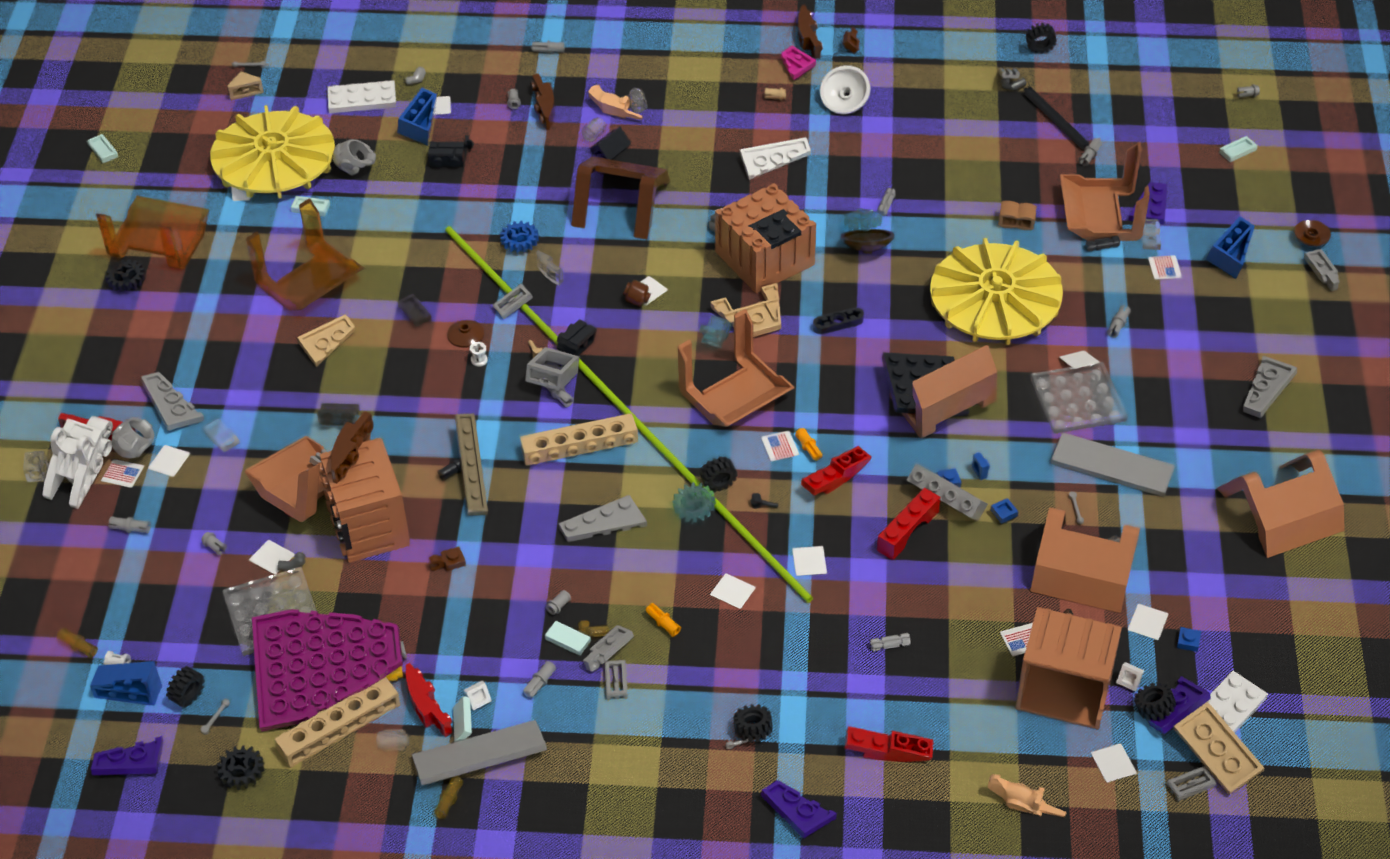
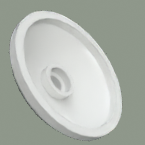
[820,66,870,114]

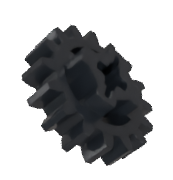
[105,259,146,292]
[217,745,265,790]

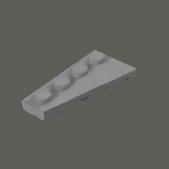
[1243,356,1297,418]
[141,372,204,431]
[559,495,647,542]

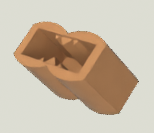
[998,201,1037,230]

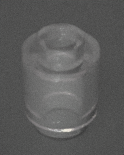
[628,88,648,113]
[582,118,606,142]
[377,729,409,751]

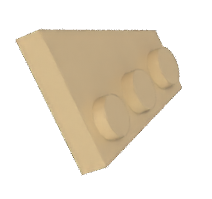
[297,314,355,367]

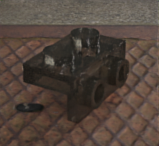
[317,403,360,426]

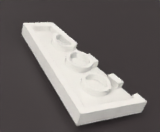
[740,137,811,180]

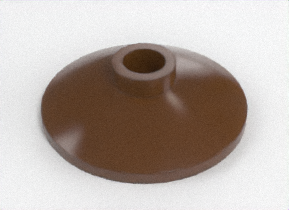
[1294,220,1331,246]
[447,320,484,348]

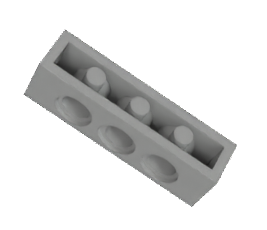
[907,463,988,521]

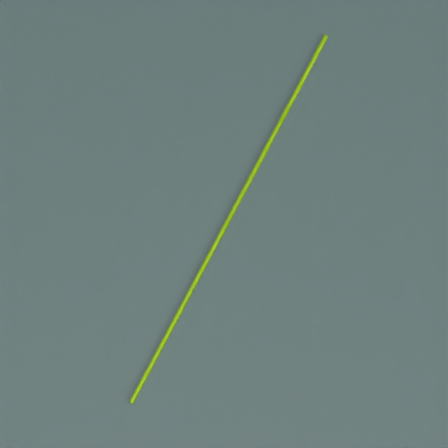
[445,226,813,603]

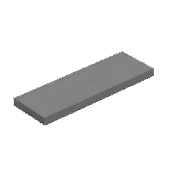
[1051,432,1175,497]
[412,720,547,785]

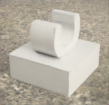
[1116,662,1144,691]
[464,681,492,710]

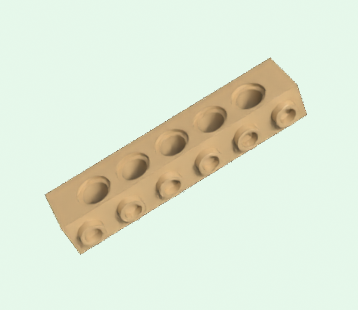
[520,413,638,466]
[275,677,400,768]

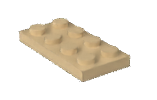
[1173,702,1264,795]

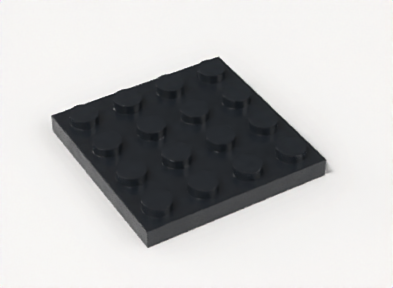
[881,352,970,417]

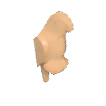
[588,85,643,120]
[987,774,1066,817]

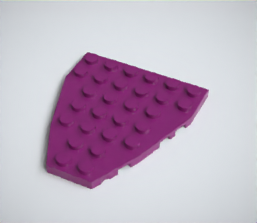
[252,609,403,731]

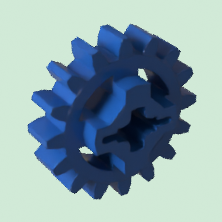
[500,220,539,253]

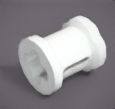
[470,342,488,367]
[104,651,131,665]

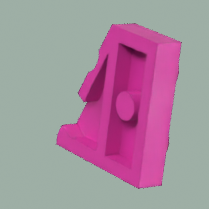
[781,45,816,80]

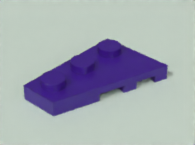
[1128,182,1167,225]
[1148,676,1211,734]
[91,736,164,775]
[761,780,837,839]

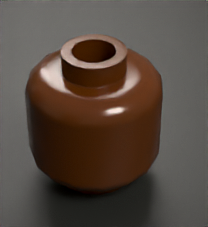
[623,280,651,307]

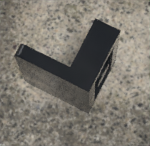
[589,127,631,160]

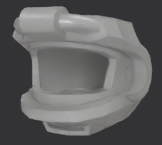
[332,139,376,175]
[112,417,155,458]

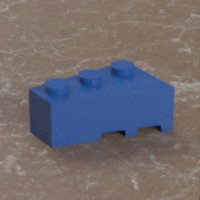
[397,88,437,146]
[1206,216,1255,279]
[90,661,162,706]

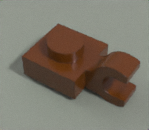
[843,26,860,54]
[429,546,466,571]

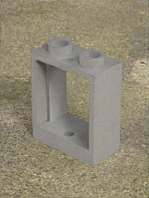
[525,347,579,391]

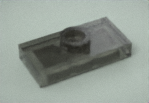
[397,294,432,327]

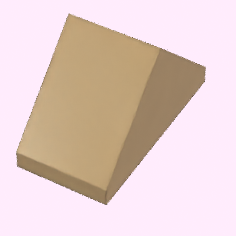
[228,72,264,100]

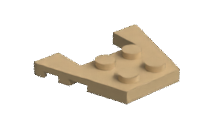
[711,283,781,337]

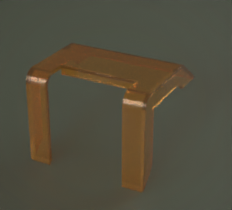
[96,196,209,270]
[246,198,364,311]

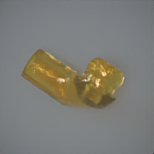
[578,620,609,637]

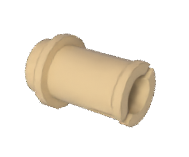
[765,87,786,101]

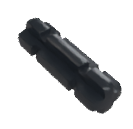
[1085,236,1120,251]

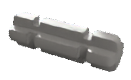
[877,188,896,216]
[870,633,911,651]

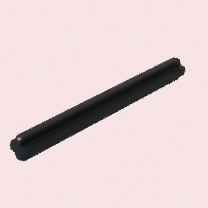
[1024,86,1090,150]

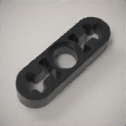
[813,307,864,334]

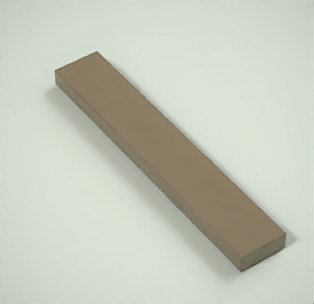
[455,414,488,515]

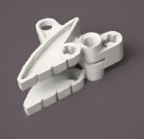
[42,416,113,509]

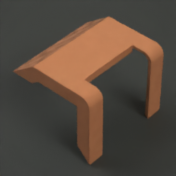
[1060,142,1150,241]
[678,309,795,427]
[889,345,997,439]
[244,434,371,522]
[1216,450,1345,558]
[1030,507,1140,613]

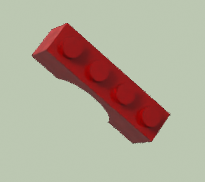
[877,487,941,560]

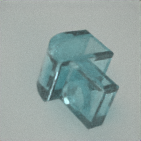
[699,315,732,348]

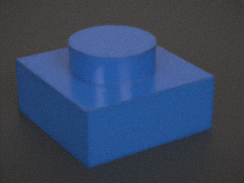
[972,452,990,480]
[937,468,962,487]
[990,498,1019,524]
[1177,627,1201,652]

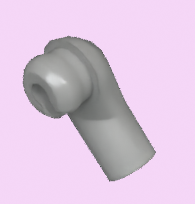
[405,67,426,86]

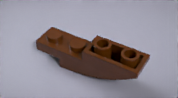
[798,5,823,59]
[530,73,555,131]
[331,411,374,484]

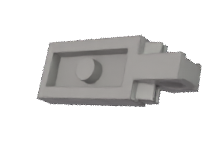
[1303,249,1340,291]
[583,625,634,672]

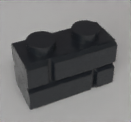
[428,142,466,167]
[557,319,597,356]

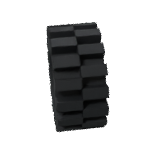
[1025,23,1057,54]
[699,456,738,492]
[166,666,205,708]
[1134,682,1176,721]
[733,704,773,742]

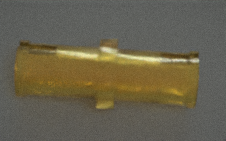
[57,627,98,658]
[433,776,463,819]

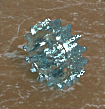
[844,208,882,231]
[673,483,716,522]

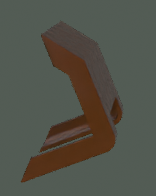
[571,157,671,240]

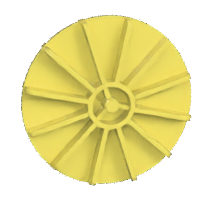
[210,105,335,198]
[930,238,1063,345]

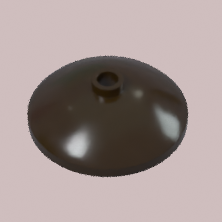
[841,229,894,254]

